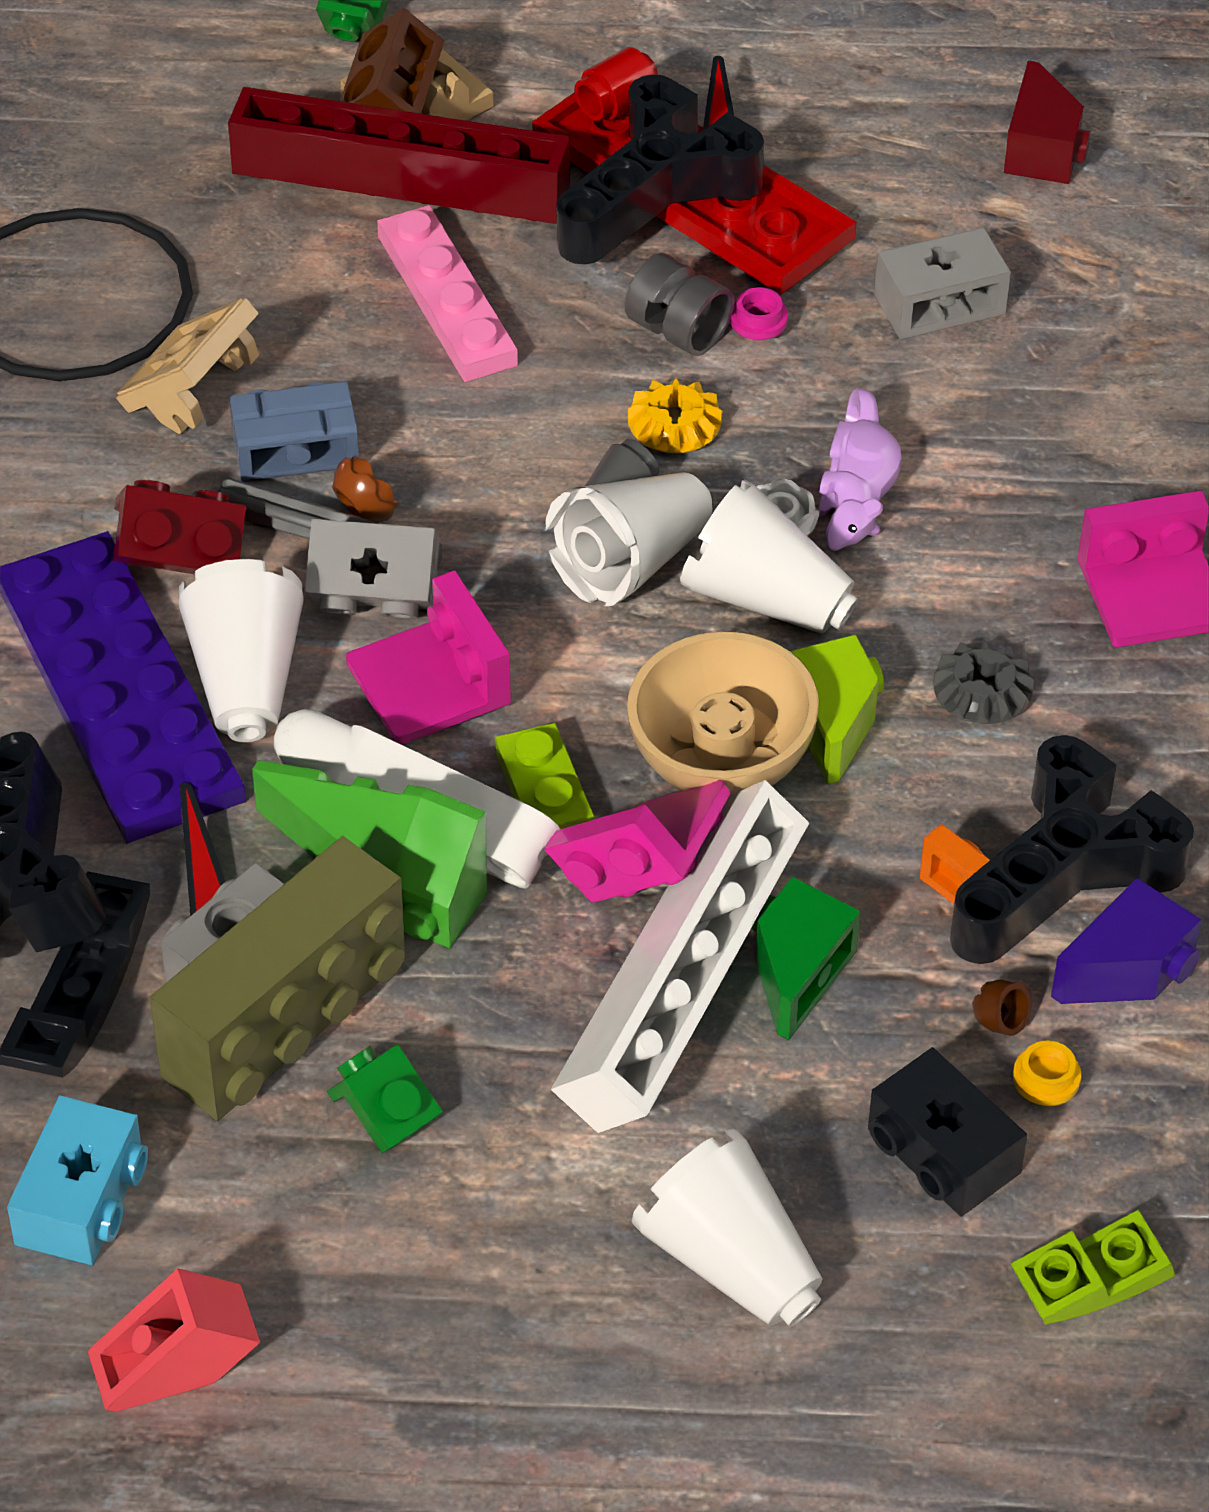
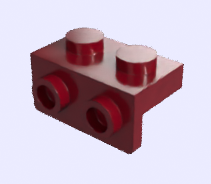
[113,480,246,575]

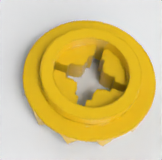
[628,377,722,453]

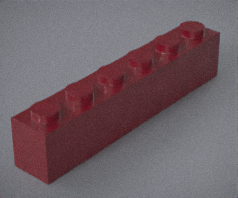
[228,87,570,224]

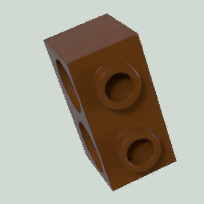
[340,8,445,114]

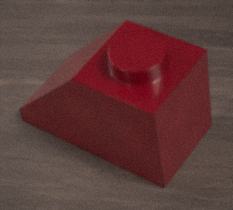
[1004,60,1091,184]

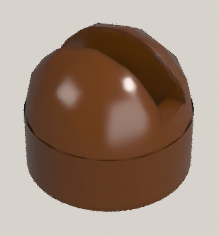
[972,979,1032,1036]

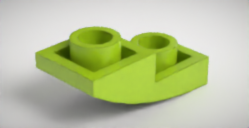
[1010,1210,1176,1325]

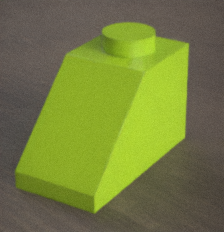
[790,634,884,785]

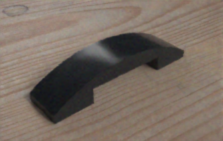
[0,871,150,1078]

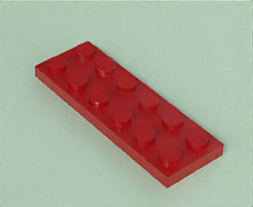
[532,93,857,295]

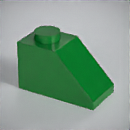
[752,877,861,1040]

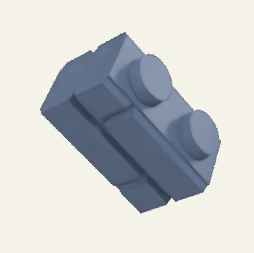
[229,381,359,482]

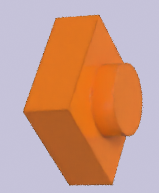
[919,824,990,904]

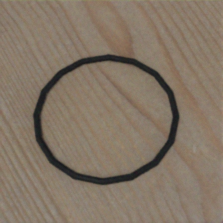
[0,208,193,382]

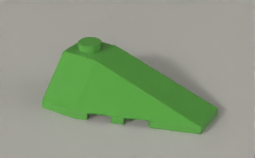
[252,760,488,949]

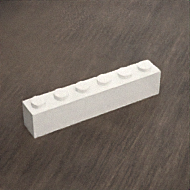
[551,780,809,1133]

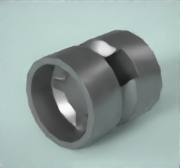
[625,253,734,356]

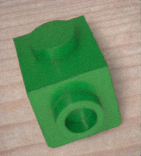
[316,0,388,42]
[327,1044,443,1153]

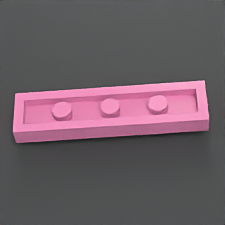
[377,205,518,382]

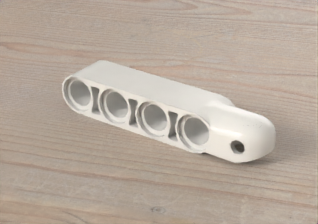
[274,709,560,889]

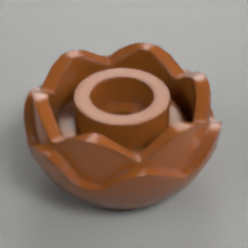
[332,455,400,523]

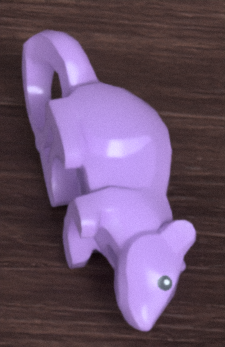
[818,388,901,551]

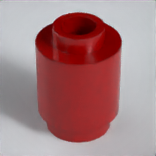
[574,47,658,121]

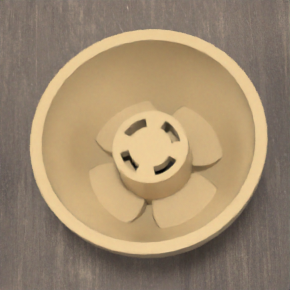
[627,632,819,795]

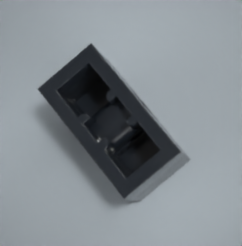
[868,1047,1027,1217]

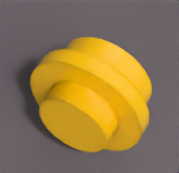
[1013,1040,1081,1106]

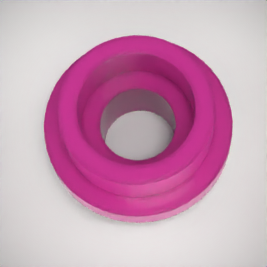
[730,287,788,340]

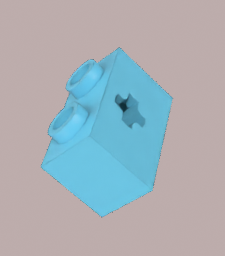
[7,1095,148,1266]

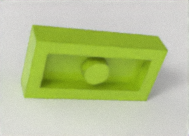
[495,722,594,829]

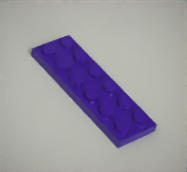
[0,531,246,844]

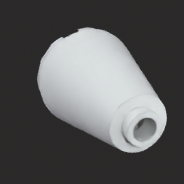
[545,472,712,606]
[680,479,858,634]
[178,559,304,742]
[631,1128,823,1327]

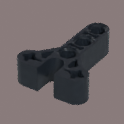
[556,74,764,265]
[0,731,106,952]
[950,735,1194,964]

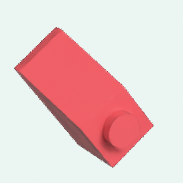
[87,1268,260,1412]

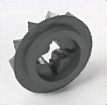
[933,639,1034,724]

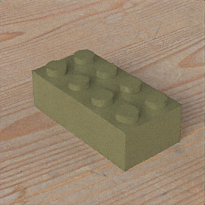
[150,836,405,1121]

